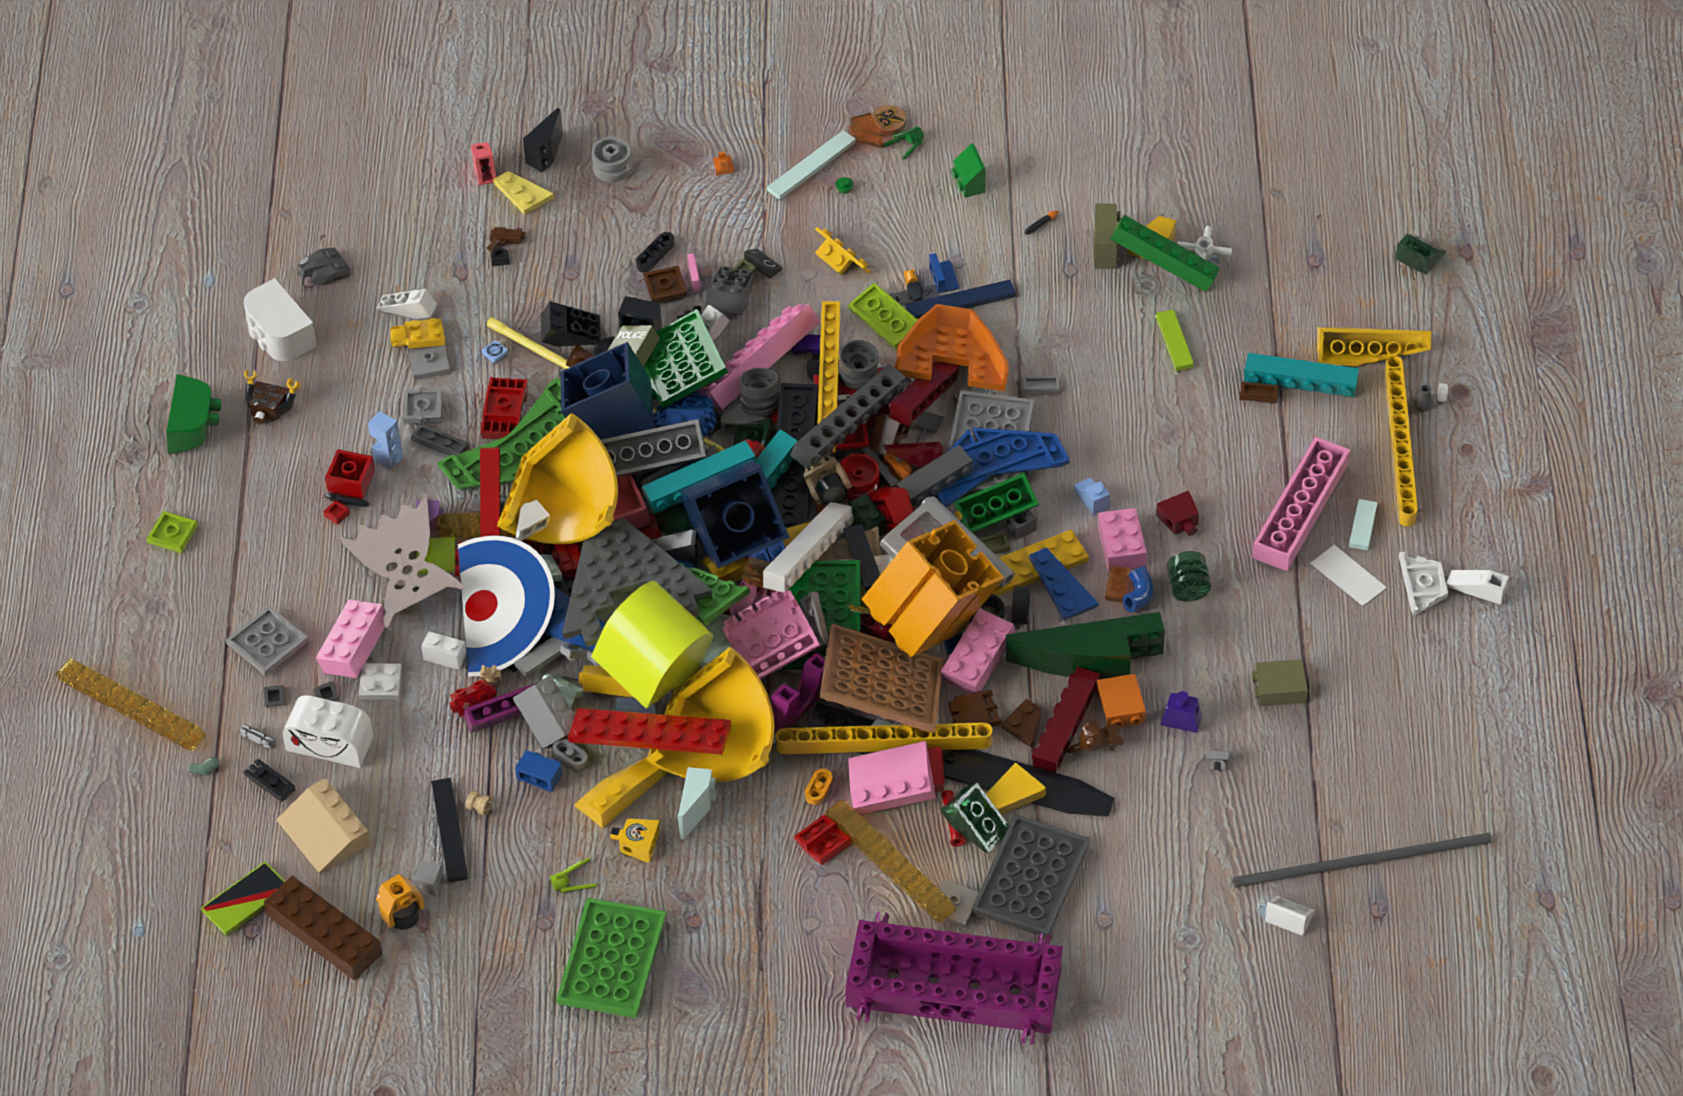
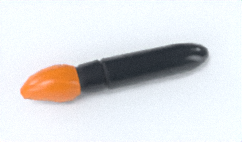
[1024,210,1058,235]

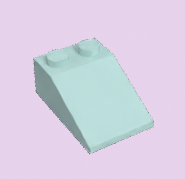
[678,767,716,840]

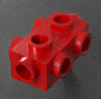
[449,680,497,717]

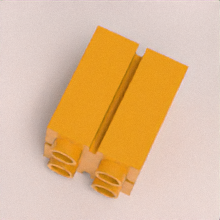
[862,520,1005,658]

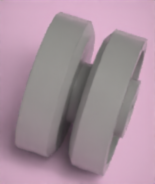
[592,137,632,182]

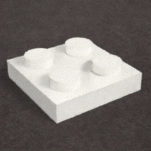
[359,663,402,700]

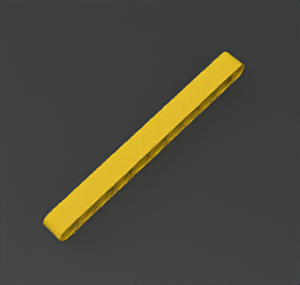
[1385,355,1417,527]
[775,723,993,754]

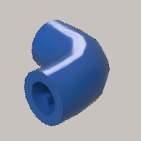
[1123,565,1153,613]

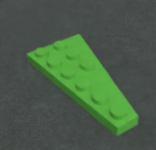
[670,563,751,625]

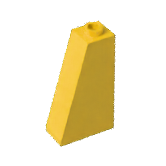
[579,665,634,698]

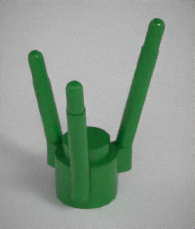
[879,126,924,159]

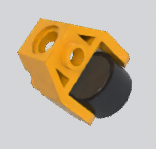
[376,874,425,930]

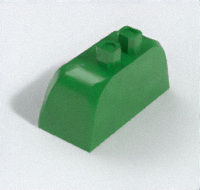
[166,374,222,454]

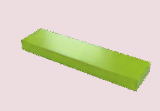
[1156,309,1194,371]

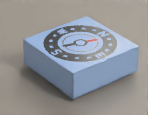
[482,340,508,364]

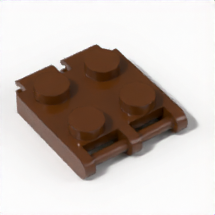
[948,690,1002,727]

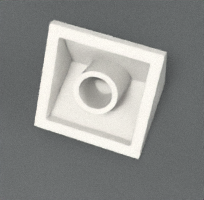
[1265,896,1315,936]

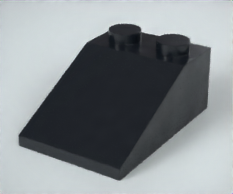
[523,108,563,172]

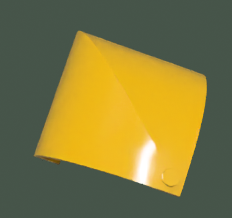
[497,413,618,544]
[647,647,774,782]

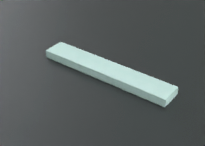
[767,130,856,200]

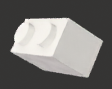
[421,632,467,670]

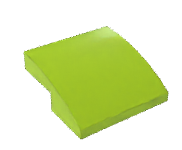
[416,537,456,575]

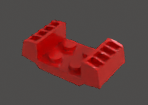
[480,377,528,439]

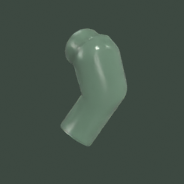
[189,757,219,775]

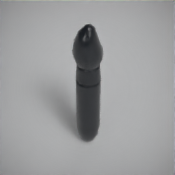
[324,493,369,507]

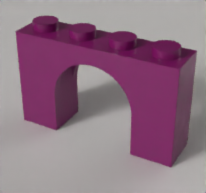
[770,653,825,734]

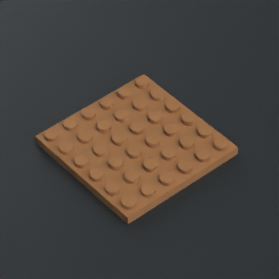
[820,624,943,733]

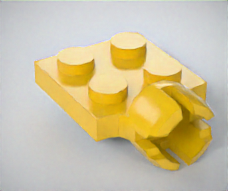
[390,318,445,349]

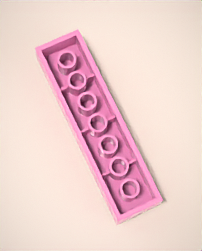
[693,304,821,410]
[1252,437,1350,572]

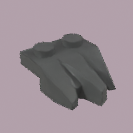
[298,247,351,285]

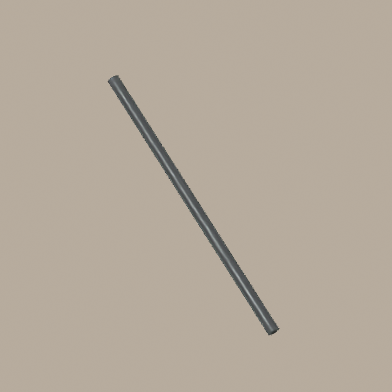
[1233,833,1491,887]

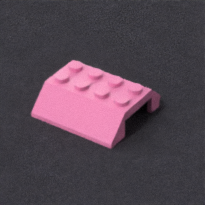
[722,590,820,679]

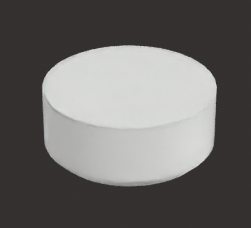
[1437,383,1448,402]

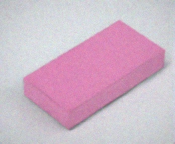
[687,253,701,293]

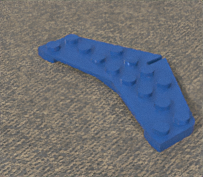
[930,427,1070,507]

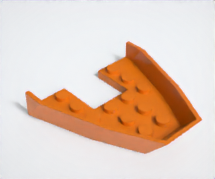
[895,304,1009,392]

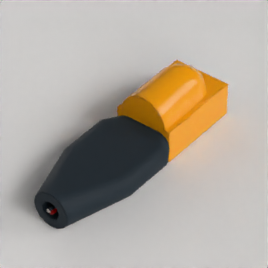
[903,269,923,302]

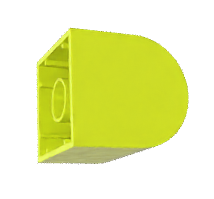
[591,581,713,709]

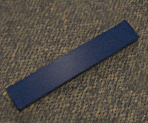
[905,279,1016,319]

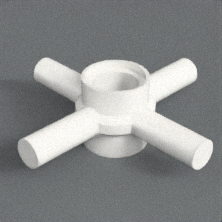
[1177,226,1232,260]

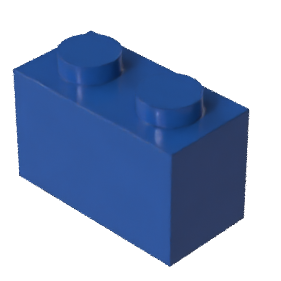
[515,750,563,792]

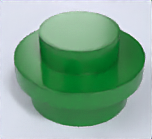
[835,177,853,194]

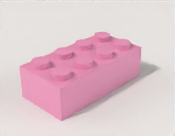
[316,600,385,678]
[941,609,1015,694]

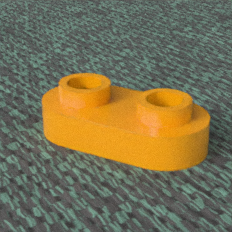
[805,769,833,805]

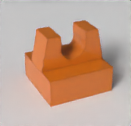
[713,151,734,176]

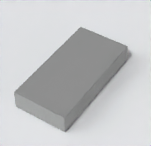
[1022,375,1060,395]

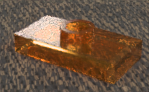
[1105,566,1130,603]

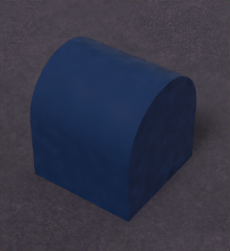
[560,342,654,440]
[681,460,790,568]

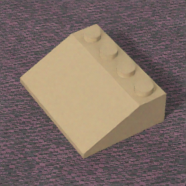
[277,778,371,875]

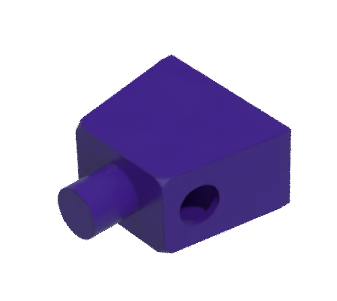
[1161,691,1202,733]

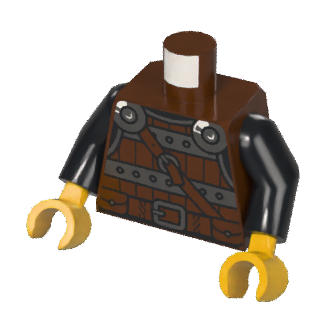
[244,369,301,425]

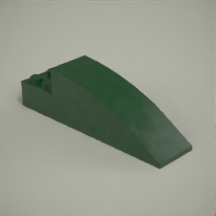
[1005,612,1165,679]

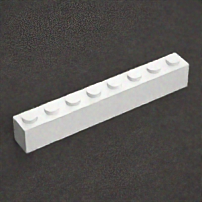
[763,502,853,593]

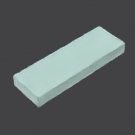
[1349,499,1378,550]

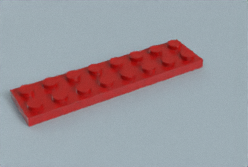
[568,708,732,755]

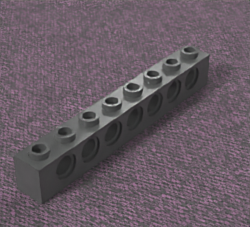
[791,364,906,469]

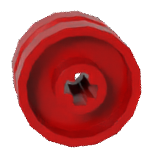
[839,454,880,503]

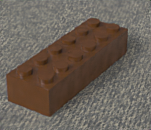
[264,875,383,981]

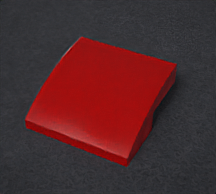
[794,814,852,865]

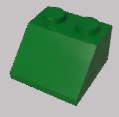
[951,143,985,198]

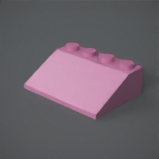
[848,741,936,815]

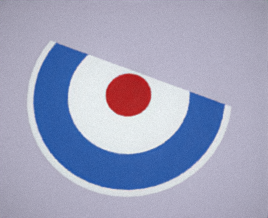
[458,536,555,677]

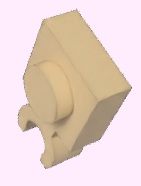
[480,665,502,685]

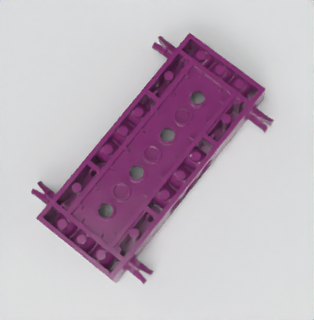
[845,912,1063,1045]

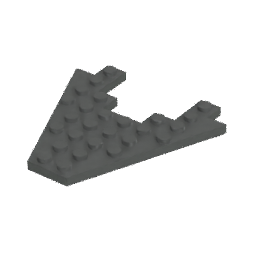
[562,518,712,647]

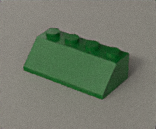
[954,473,1039,533]

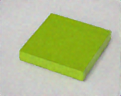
[147,511,198,553]

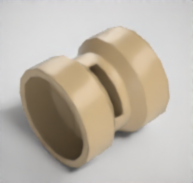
[465,790,492,816]

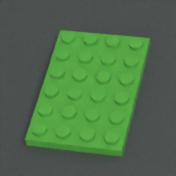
[556,898,667,1018]

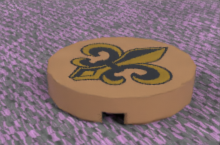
[871,105,906,135]

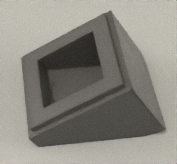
[314,681,339,701]
[263,685,285,707]

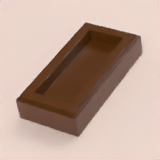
[1240,382,1279,404]

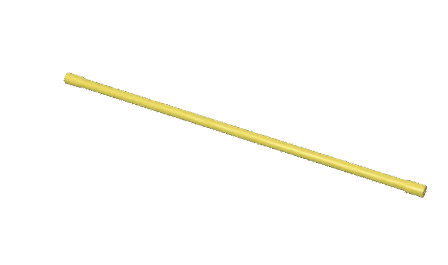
[487,317,725,453]

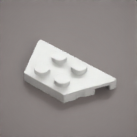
[1399,552,1448,615]

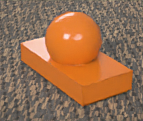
[883,453,913,482]

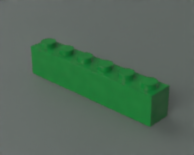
[1110,215,1220,292]

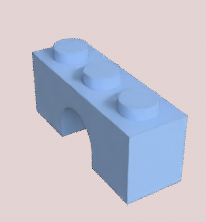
[368,411,403,468]

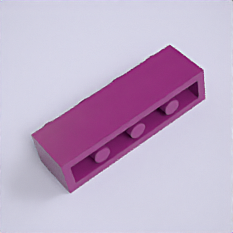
[463,682,538,733]

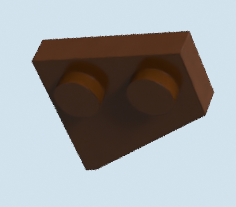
[1001,699,1042,747]

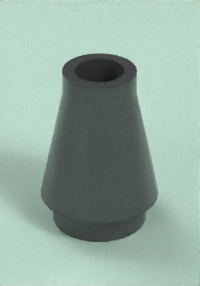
[1414,385,1433,411]

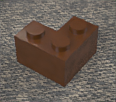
[868,412,911,455]

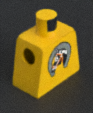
[610,818,660,863]

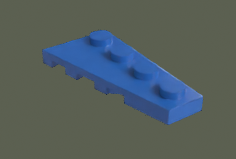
[1029,547,1099,621]

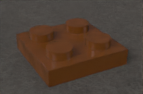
[643,266,687,303]

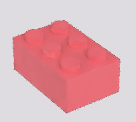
[613,475,651,528]

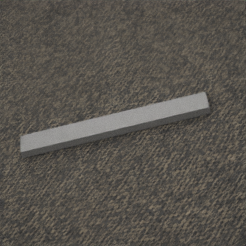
[514,590,636,678]

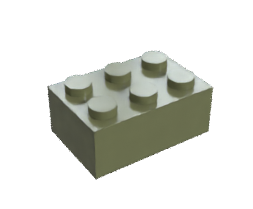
[1094,203,1121,269]

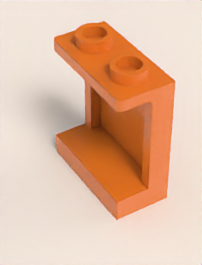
[1096,674,1146,727]

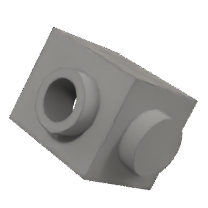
[413,861,443,896]

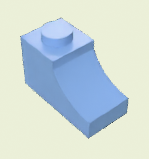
[1074,478,1110,515]

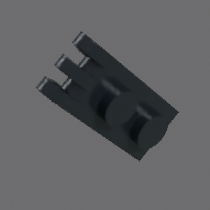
[243,759,296,802]

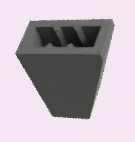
[651,530,698,568]

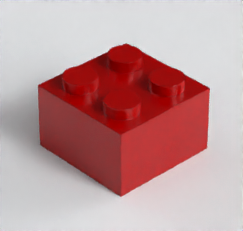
[325,449,375,499]

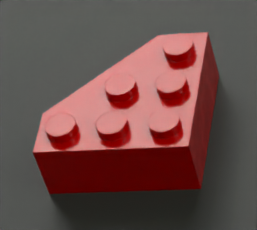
[864,486,925,542]

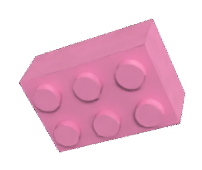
[1098,508,1147,572]

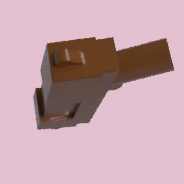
[487,227,526,252]

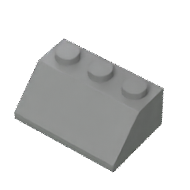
[513,675,575,749]

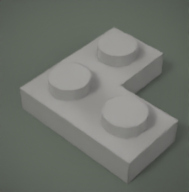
[560,644,600,666]

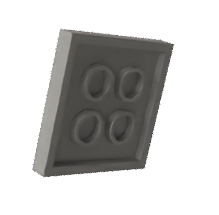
[226,606,309,676]

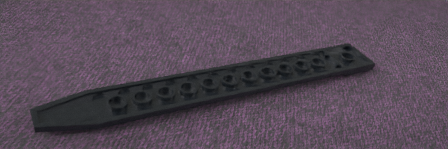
[806,703,1115,817]

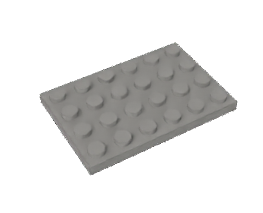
[948,390,1034,493]

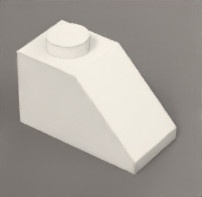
[515,500,550,541]

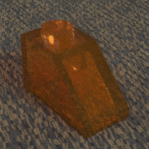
[849,112,884,148]

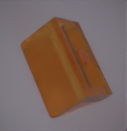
[741,557,776,592]

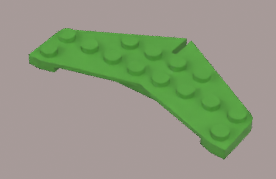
[437,378,565,490]

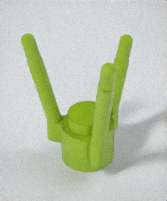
[549,858,597,893]

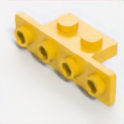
[815,227,871,275]

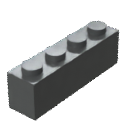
[897,445,973,507]

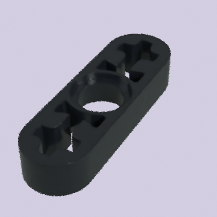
[636,232,675,272]

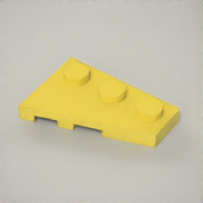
[494,171,554,215]

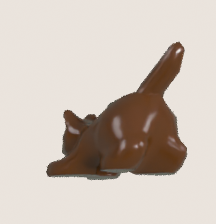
[1067,720,1124,753]

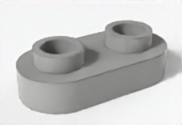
[553,739,588,770]

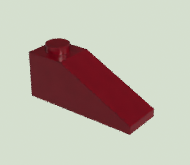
[883,442,943,468]

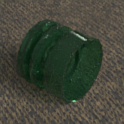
[1166,551,1212,602]

